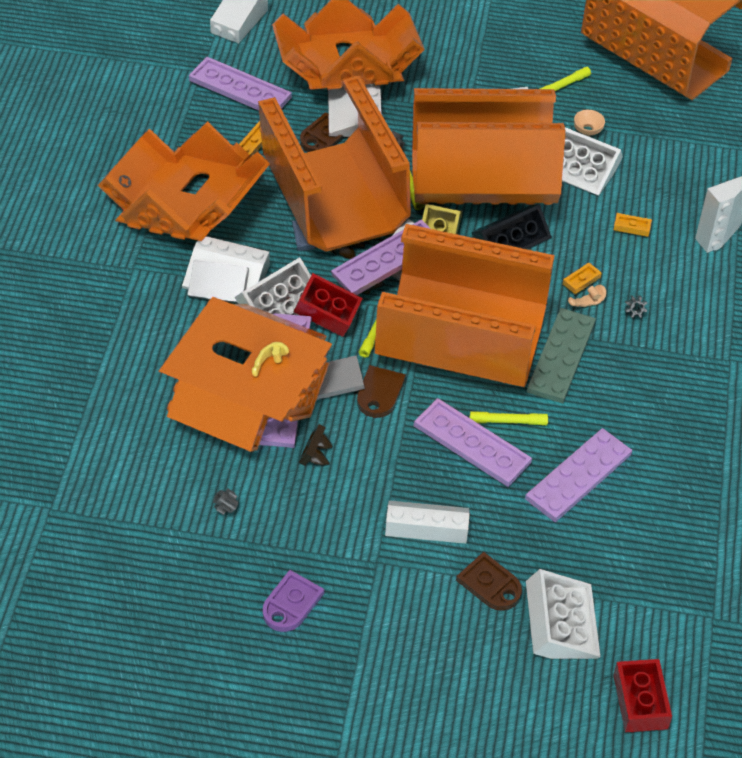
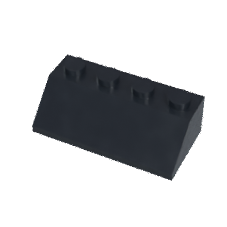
[471,204,552,249]

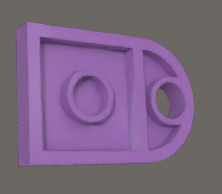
[263,570,325,632]

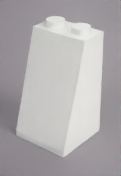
[210,0,268,44]

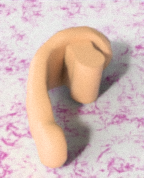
[568,285,606,307]

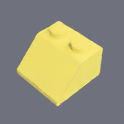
[422,204,463,234]

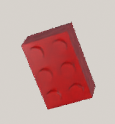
[293,273,363,337]
[613,659,672,732]

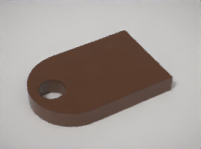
[300,112,345,152]
[357,365,406,418]
[456,552,522,611]

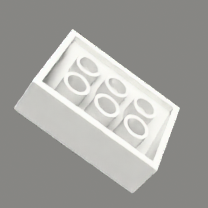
[328,84,381,137]
[562,127,623,196]
[695,176,742,253]
[182,236,270,290]
[235,257,311,316]
[526,569,601,659]

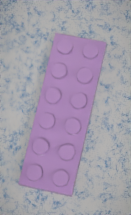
[189,57,292,110]
[331,219,431,295]
[414,398,532,487]
[525,428,632,522]

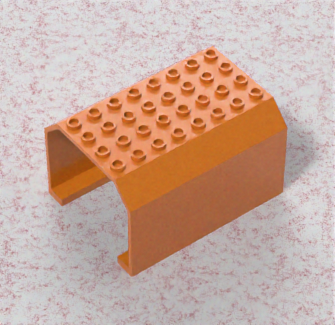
[581,0,742,100]
[258,76,411,252]
[412,88,566,205]
[375,224,555,387]

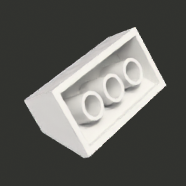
[385,501,469,544]

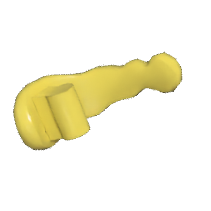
[252,342,289,377]

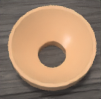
[574,110,605,136]

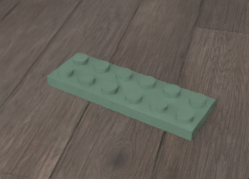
[527,308,596,404]

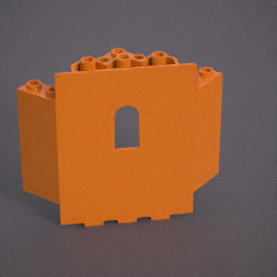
[272,0,425,90]
[97,121,270,241]
[159,296,332,452]

